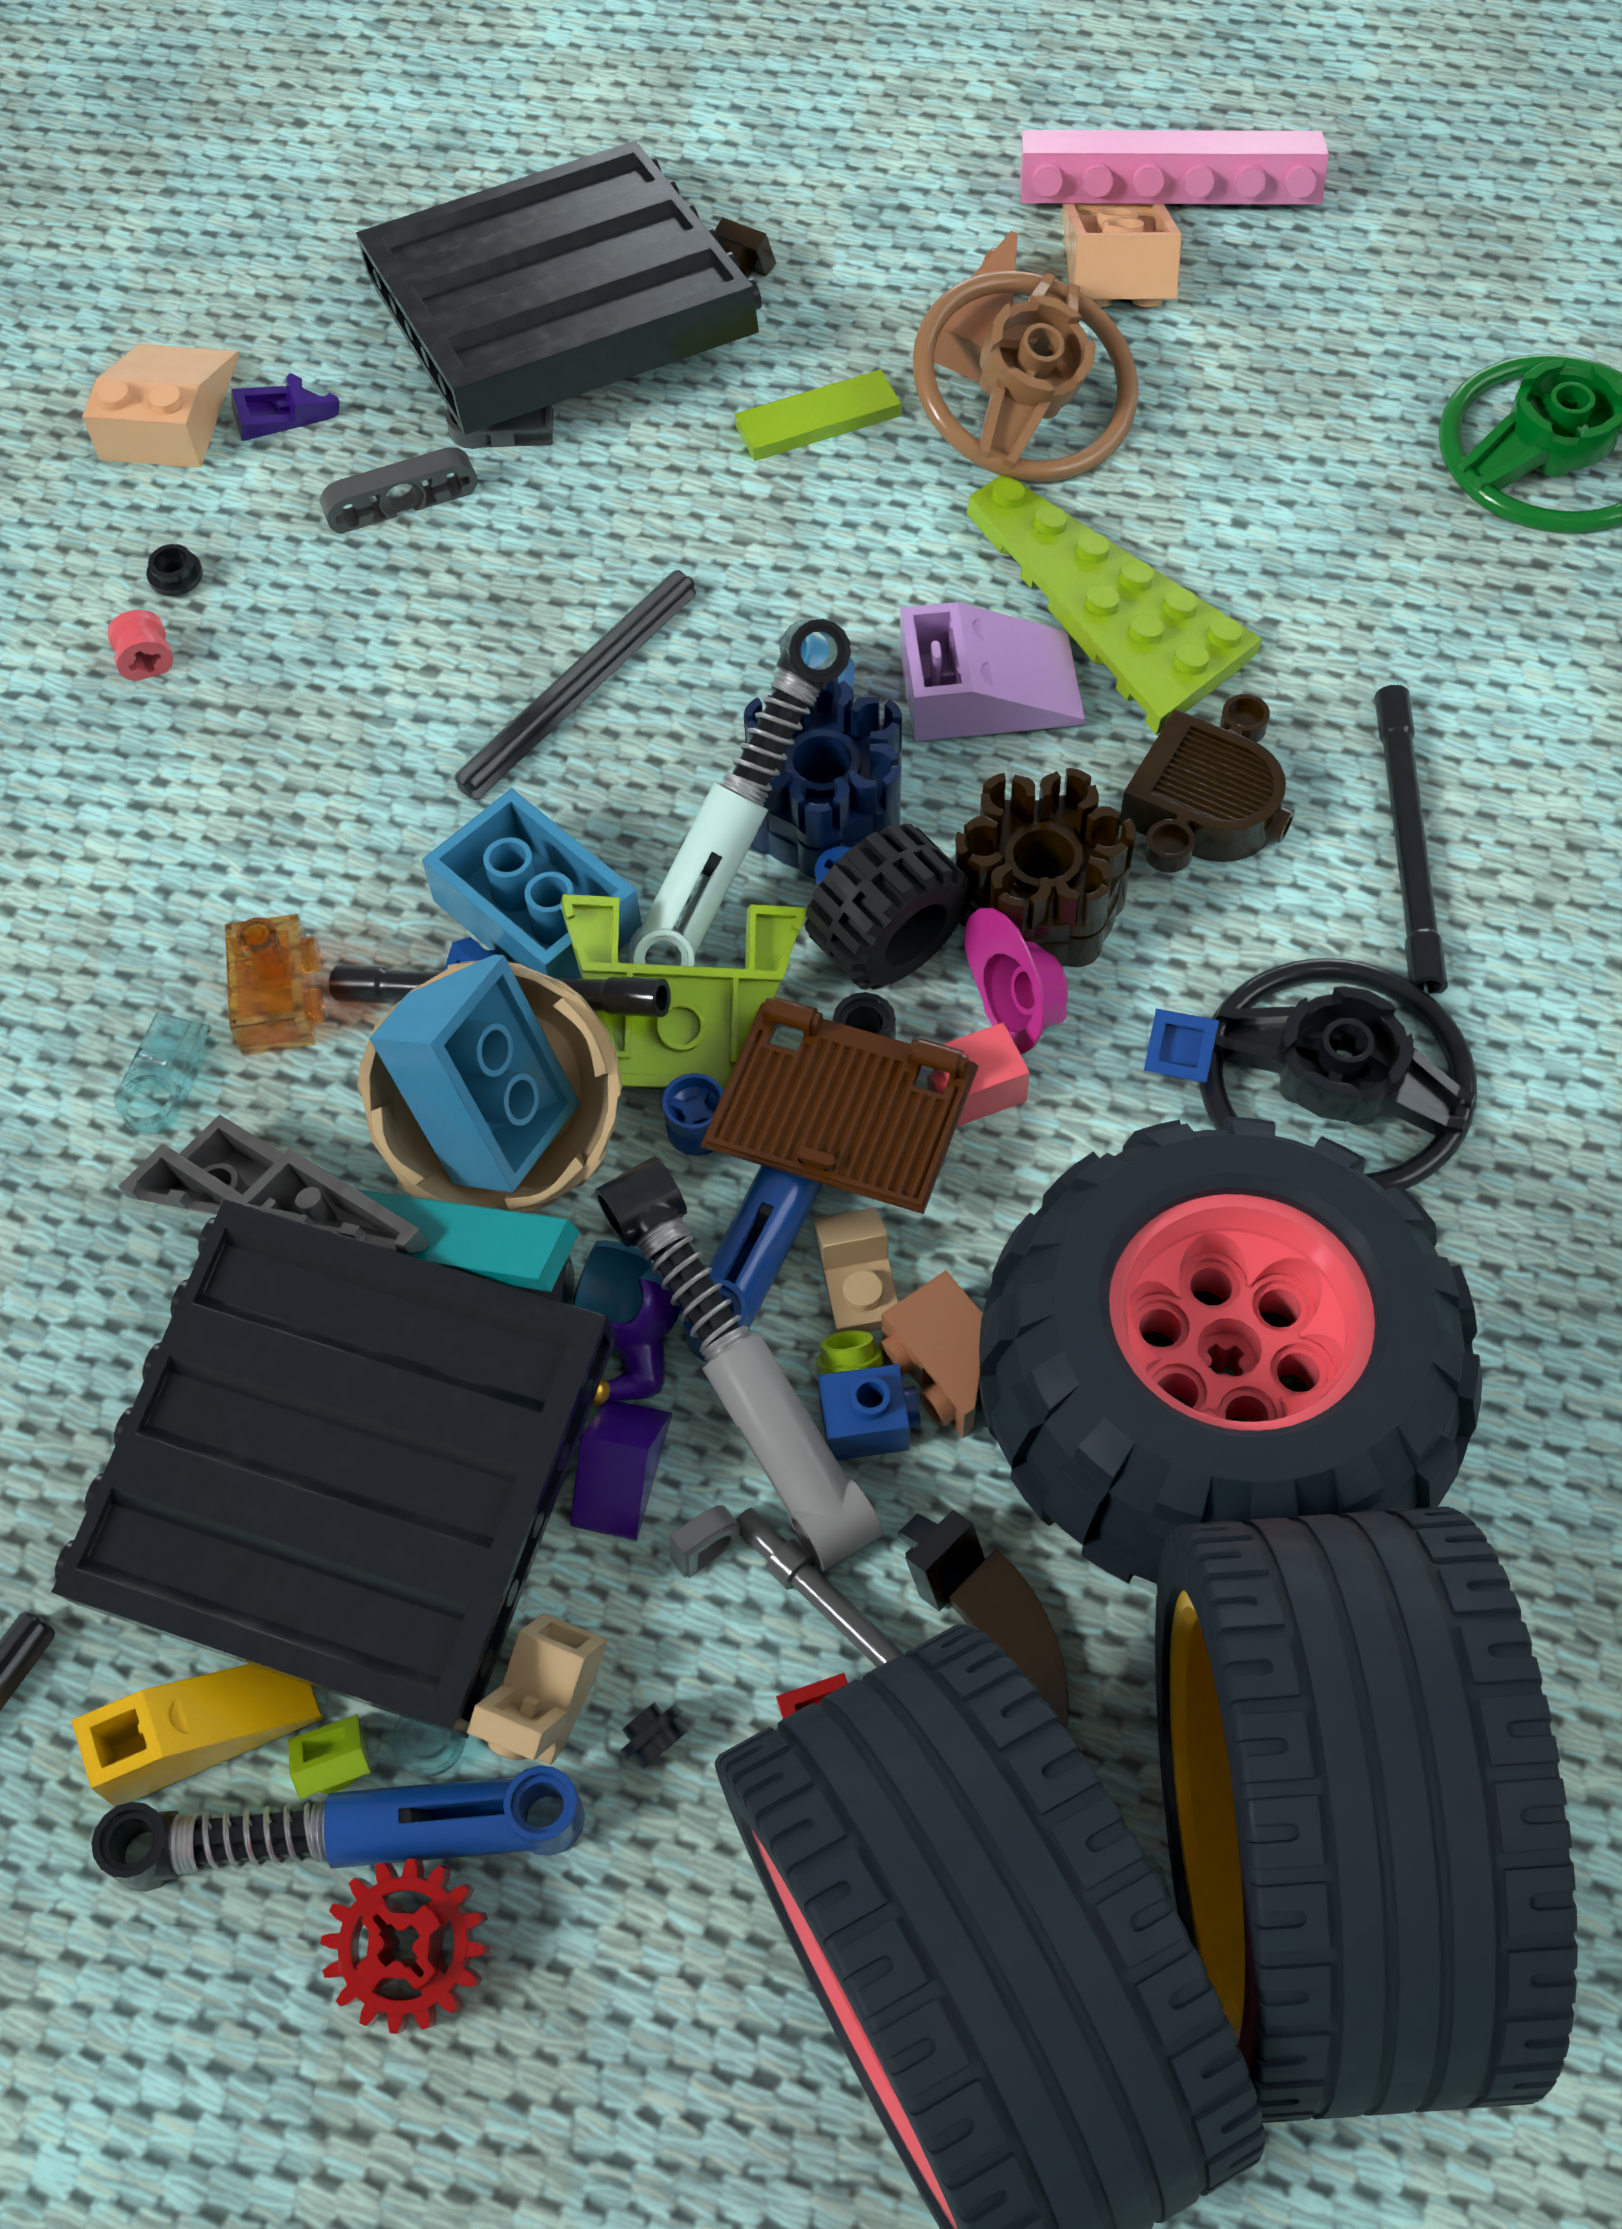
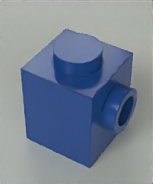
[818,1364,921,1461]

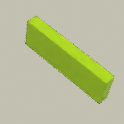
[735,369,901,461]

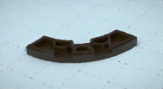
[948,1548,1068,1729]

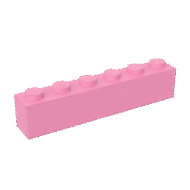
[1020,130,1329,204]

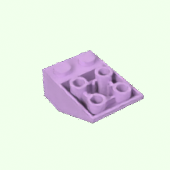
[900,602,1085,742]

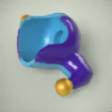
[572,1240,681,1406]

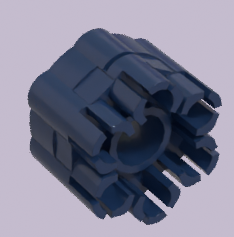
[743,677,902,879]

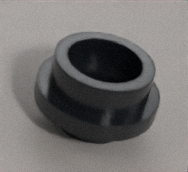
[146,544,203,596]
[619,1702,688,1769]

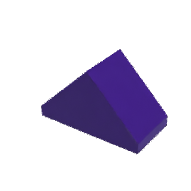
[570,1399,672,1541]

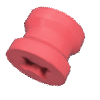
[107,610,173,682]

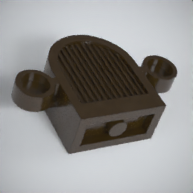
[1120,694,1295,873]

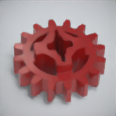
[320,1858,491,2034]

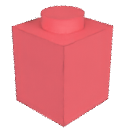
[927,1022,1030,1127]

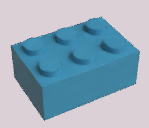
[422,788,642,978]

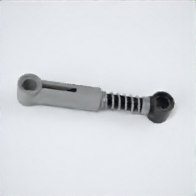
[594,1156,884,1572]

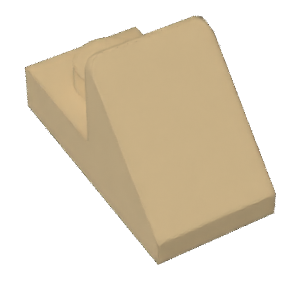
[812,1207,898,1333]

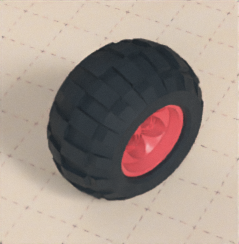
[979,1116,1482,1584]

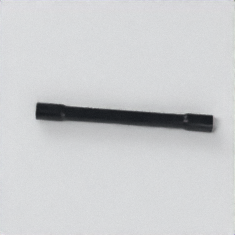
[1374,685,1448,994]
[329,965,671,1017]

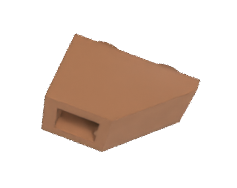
[879,1270,983,1438]

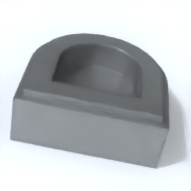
[670,1505,741,1578]

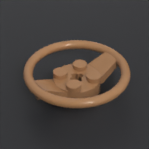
[913,271,1138,482]

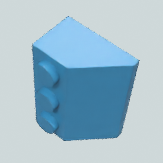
[369,955,580,1193]

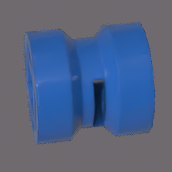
[662,1073,724,1156]

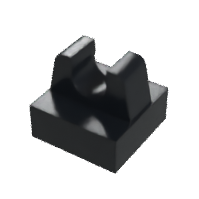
[898,1510,985,1611]

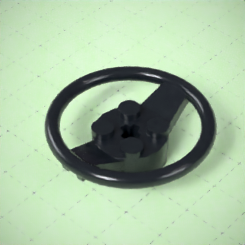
[1199,958,1477,1191]

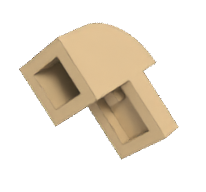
[467,1613,608,1765]

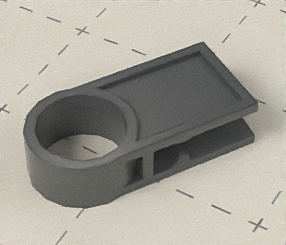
[445,405,554,449]

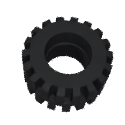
[805,823,971,990]

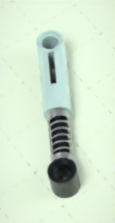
[628,618,851,966]

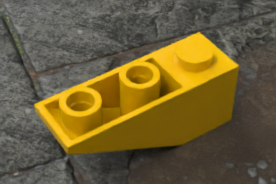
[71,1664,323,1807]

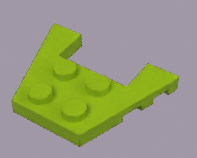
[561,894,806,1090]

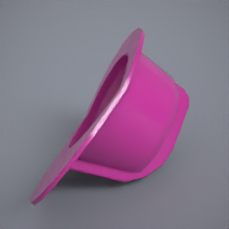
[965,908,1068,1054]

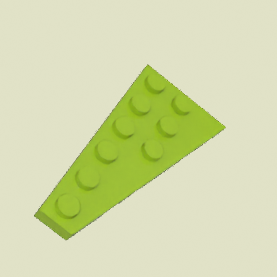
[966,475,1263,735]

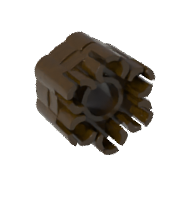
[954,768,1136,967]

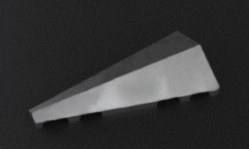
[118,1114,429,1253]

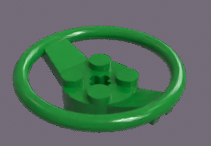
[1439,354,1622,534]

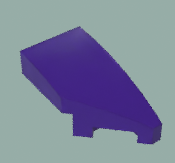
[231,373,339,441]

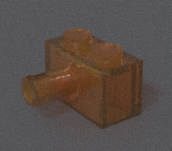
[225,914,326,1056]

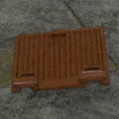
[701,996,978,1214]

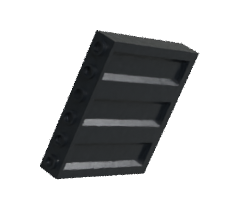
[356,140,762,435]
[51,1199,617,1739]

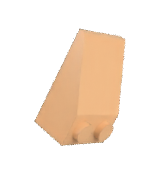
[1062,203,1182,307]
[82,344,239,468]

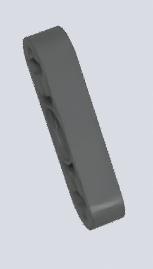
[320,447,478,534]

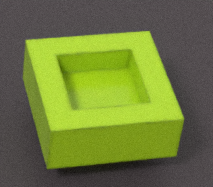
[288,1714,371,1800]

